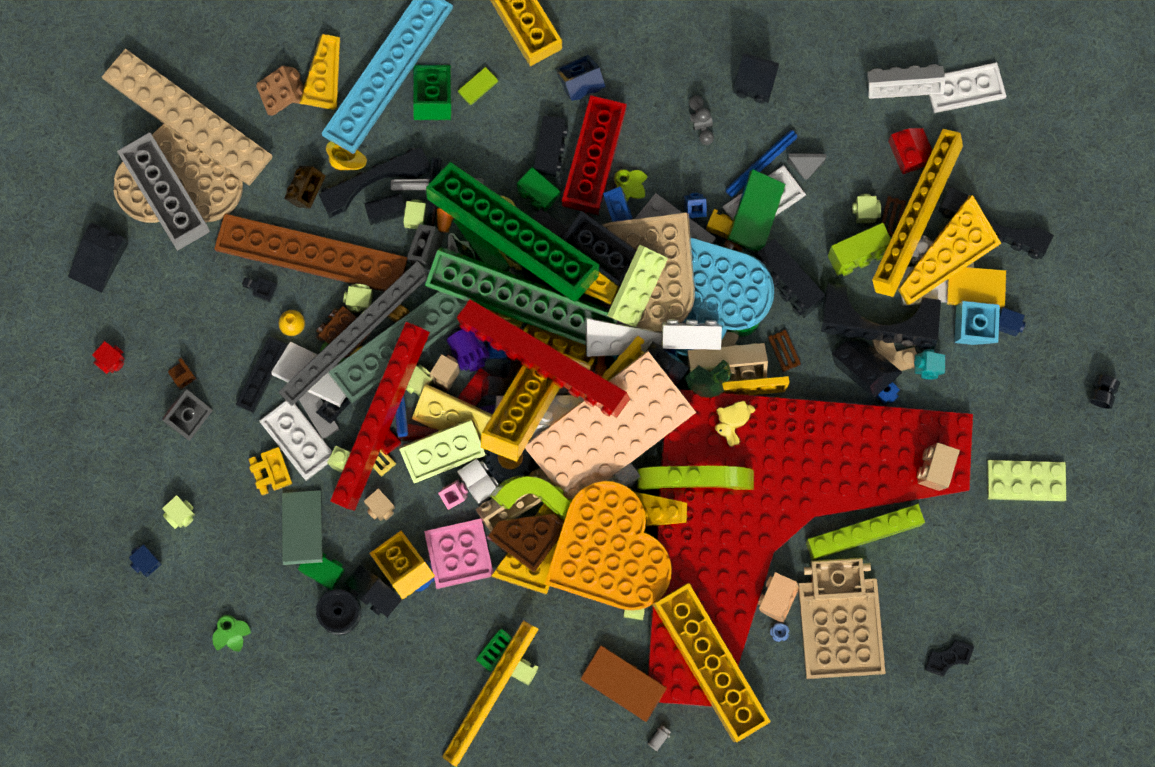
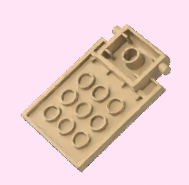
[798,558,885,679]

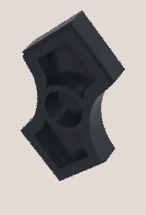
[924,640,974,677]

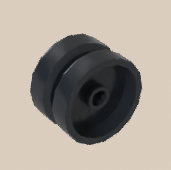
[316,590,361,635]

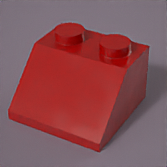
[888,128,932,175]

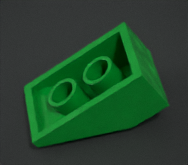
[413,65,451,120]

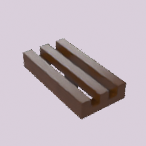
[881,196,906,236]
[768,330,801,372]

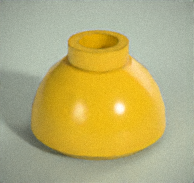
[278,310,305,336]

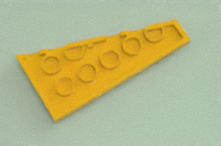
[491,504,563,594]

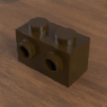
[284,165,326,209]

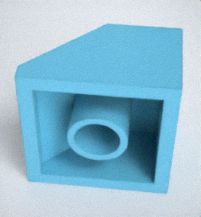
[954,301,1000,345]

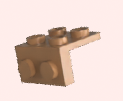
[257,66,304,116]

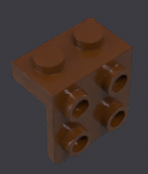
[316,306,370,359]

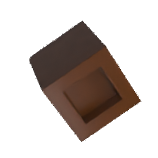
[168,358,196,390]

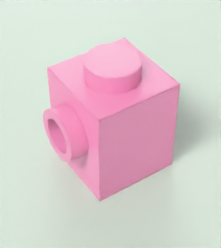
[438,480,468,510]

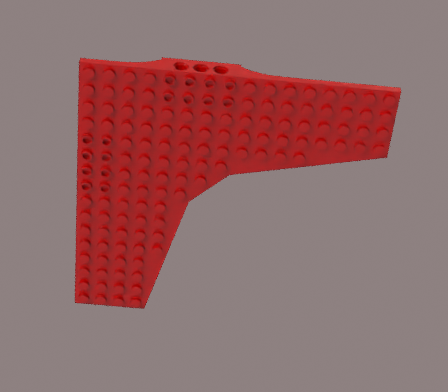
[648,390,973,706]

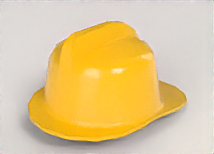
[326,141,367,171]

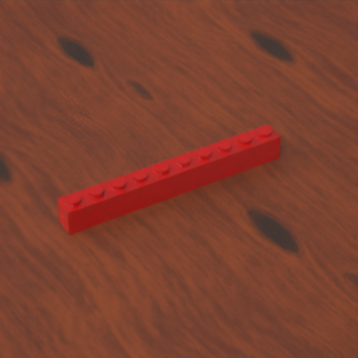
[457,299,630,418]
[330,322,430,511]

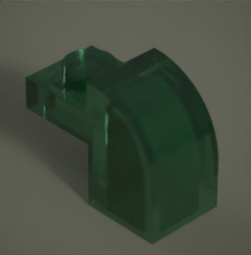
[685,360,732,398]

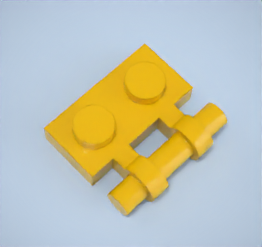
[248,447,292,495]

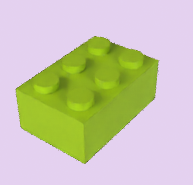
[828,223,891,276]

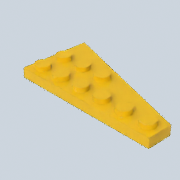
[897,195,1001,305]

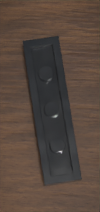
[235,336,287,414]

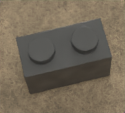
[407,224,444,270]

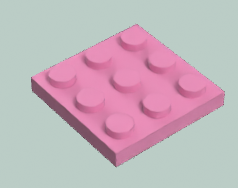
[424,519,493,589]

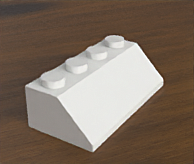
[867,64,945,98]

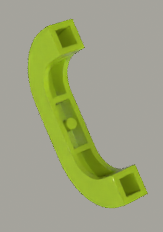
[637,466,754,491]
[490,476,572,521]

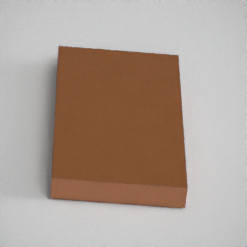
[581,646,667,722]

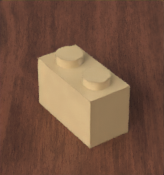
[430,355,460,392]

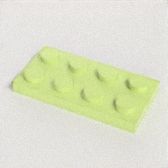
[607,245,668,328]
[399,419,486,483]
[987,460,1066,501]

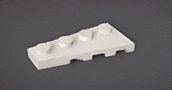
[586,317,662,357]

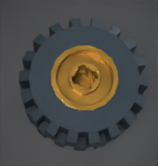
[486,449,534,483]

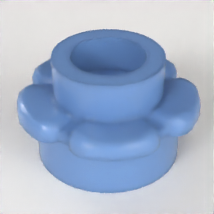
[770,623,789,642]

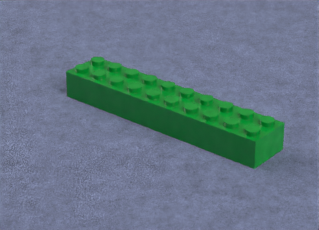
[426,162,599,302]
[425,247,618,345]

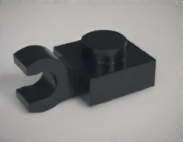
[242,277,277,302]

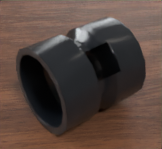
[1088,374,1120,409]

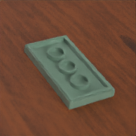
[282,490,323,565]

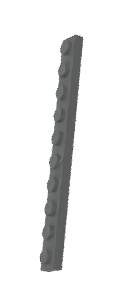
[278,261,429,406]

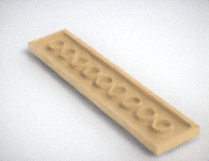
[102,49,273,186]

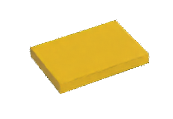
[947,267,1006,309]

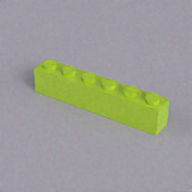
[806,504,925,561]

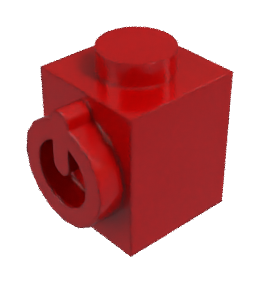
[92,341,125,374]

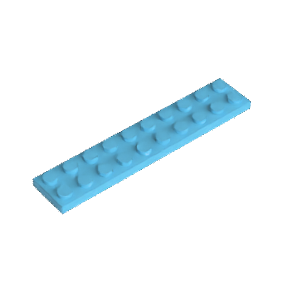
[322,0,453,154]

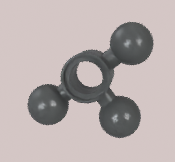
[689,95,714,145]

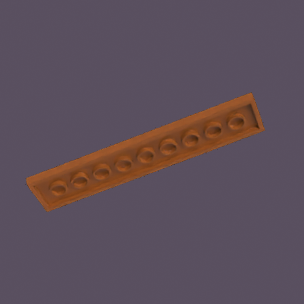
[214,214,408,291]

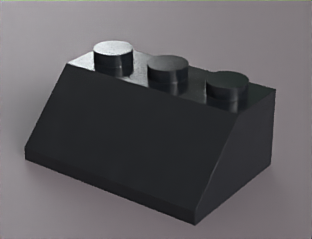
[831,340,902,398]

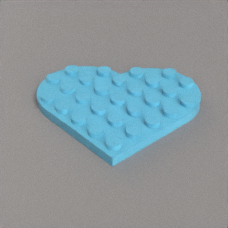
[676,237,774,356]

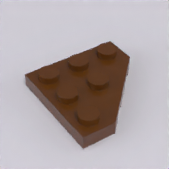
[487,514,564,573]

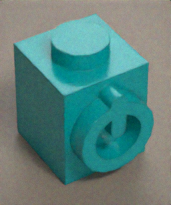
[914,349,945,380]

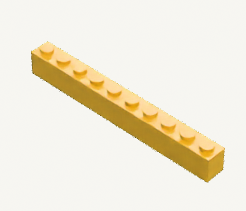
[872,129,963,297]

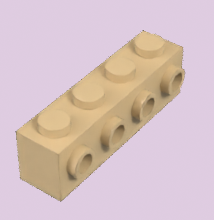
[476,468,554,532]

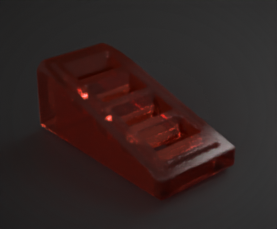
[398,424,439,441]

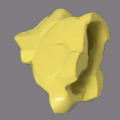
[715,401,755,447]

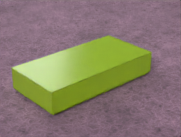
[458,67,498,106]

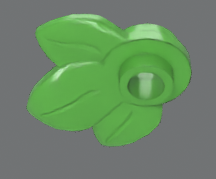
[212,615,251,652]

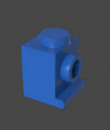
[684,193,707,218]
[876,382,900,405]

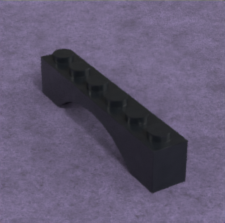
[319,147,431,218]
[939,187,1054,259]

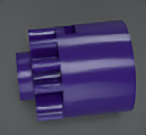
[446,329,490,372]

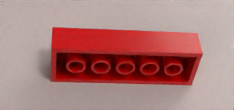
[562,95,627,215]

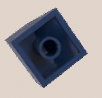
[555,55,606,101]

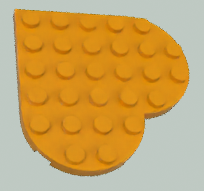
[545,481,671,610]

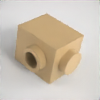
[364,489,395,521]

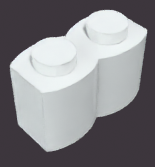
[457,459,499,505]

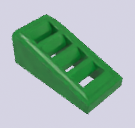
[476,629,512,672]

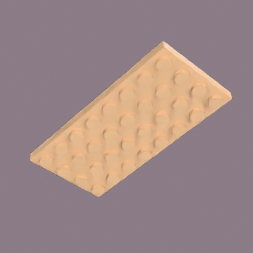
[525,351,696,500]

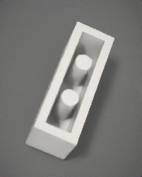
[661,319,722,350]

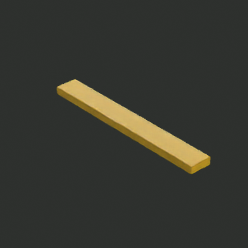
[442,620,538,767]

